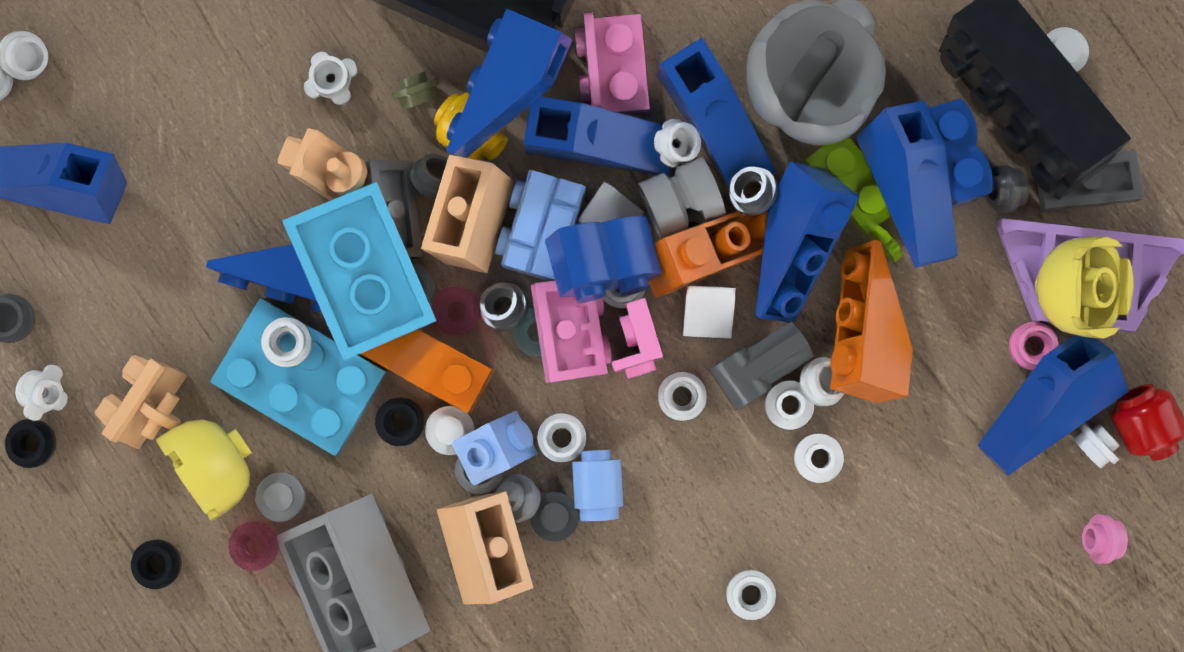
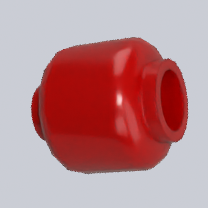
[1111,384,1184,461]

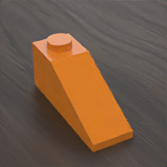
[361,329,495,413]

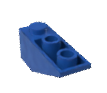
[446,8,573,158]
[657,38,776,190]
[524,96,675,177]
[856,100,958,268]
[0,143,127,224]
[755,161,860,323]
[206,244,322,313]
[978,335,1129,476]

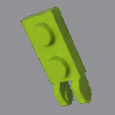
[803,137,903,263]

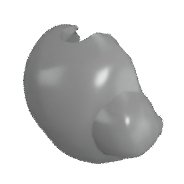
[746,0,886,145]

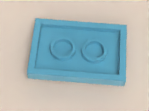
[282,182,437,361]
[210,298,388,456]

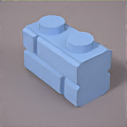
[495,170,586,282]

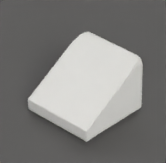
[577,181,644,224]
[683,286,736,339]

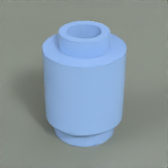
[572,450,624,521]

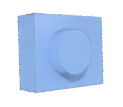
[453,410,538,485]

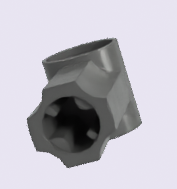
[709,321,814,411]

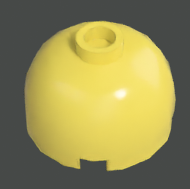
[1035,236,1134,339]
[156,419,252,522]

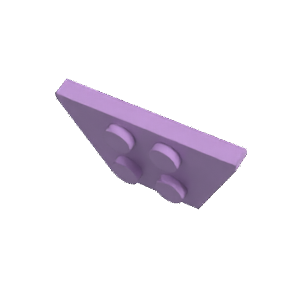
[996,218,1184,333]

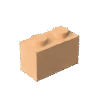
[421,155,514,273]
[436,491,534,605]

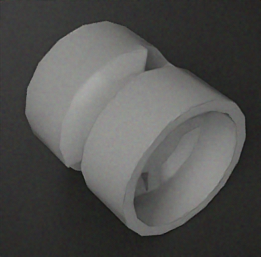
[638,157,726,240]

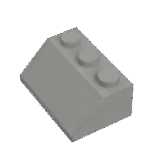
[275,494,430,652]

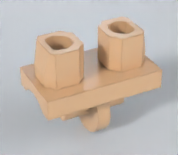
[278,128,367,201]
[95,355,187,449]

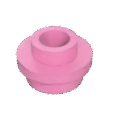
[1009,322,1059,370]
[1082,514,1128,564]

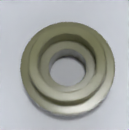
[392,71,440,110]

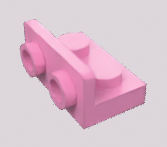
[575,12,650,115]
[531,281,612,383]
[611,298,663,379]

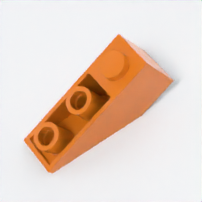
[649,210,768,299]
[830,240,913,403]

